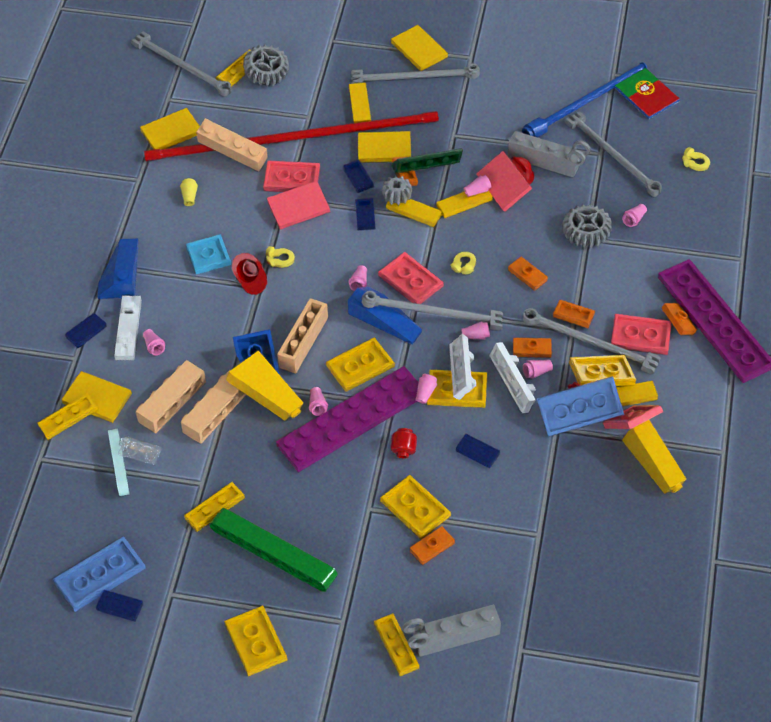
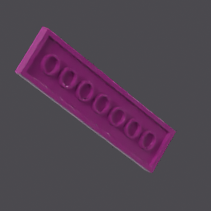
[658,259,771,383]
[276,366,419,473]

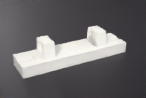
[114,296,142,360]
[449,334,476,400]
[489,342,536,413]

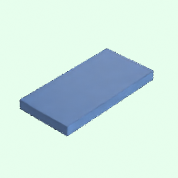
[537,376,624,437]
[53,536,146,612]

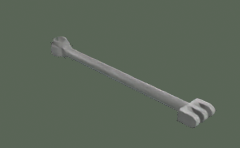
[131,31,231,97]
[351,63,480,84]
[565,111,662,197]
[362,291,503,331]
[523,308,661,374]

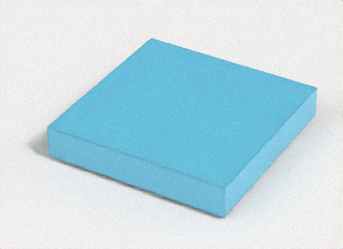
[186,234,231,274]

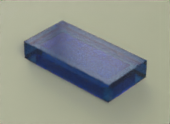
[343,160,374,193]
[355,198,376,231]
[65,313,107,348]
[456,434,500,468]
[96,590,143,622]

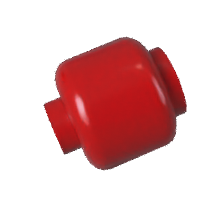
[391,428,417,459]

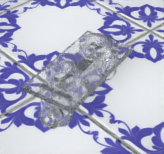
[118,436,162,465]

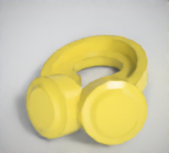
[682,147,710,171]
[266,246,295,268]
[450,252,476,275]

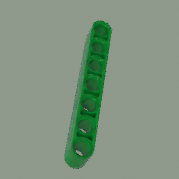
[209,508,338,592]

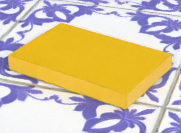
[391,25,448,71]
[140,108,200,150]
[358,131,411,163]
[326,337,395,392]
[569,355,636,386]
[427,370,487,408]
[62,371,132,423]
[380,475,451,539]
[224,606,288,676]

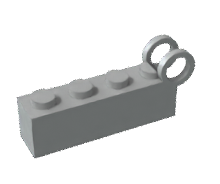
[507,131,590,178]
[403,604,501,657]

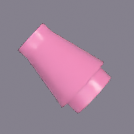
[463,175,492,197]
[622,204,647,227]
[349,265,367,291]
[462,321,490,340]
[143,329,165,356]
[523,360,553,379]
[415,374,437,404]
[309,387,328,416]

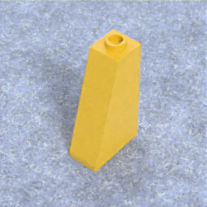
[226,351,303,421]
[622,420,686,494]

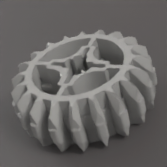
[243,44,289,87]
[562,204,612,248]

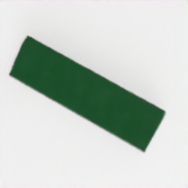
[391,148,463,173]

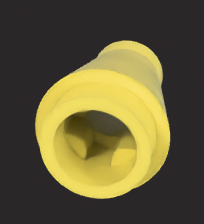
[180,178,198,206]

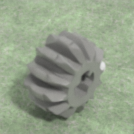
[382,175,412,206]

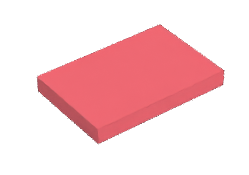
[476,151,532,211]
[263,161,320,192]
[267,181,330,230]
[378,252,444,304]
[611,314,671,355]
[602,405,663,429]

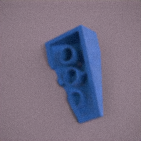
[98,238,139,299]
[348,287,422,345]
[232,329,280,375]

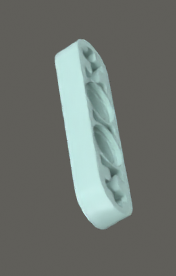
[108,429,129,496]

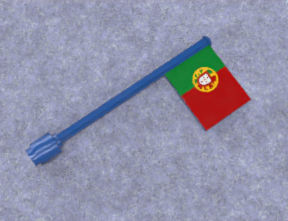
[522,62,680,138]

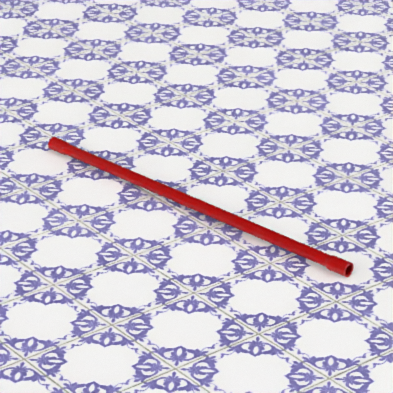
[144,111,439,161]

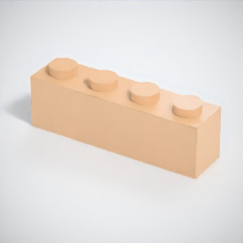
[196,118,268,172]
[277,298,328,374]
[136,360,206,434]
[181,370,246,444]

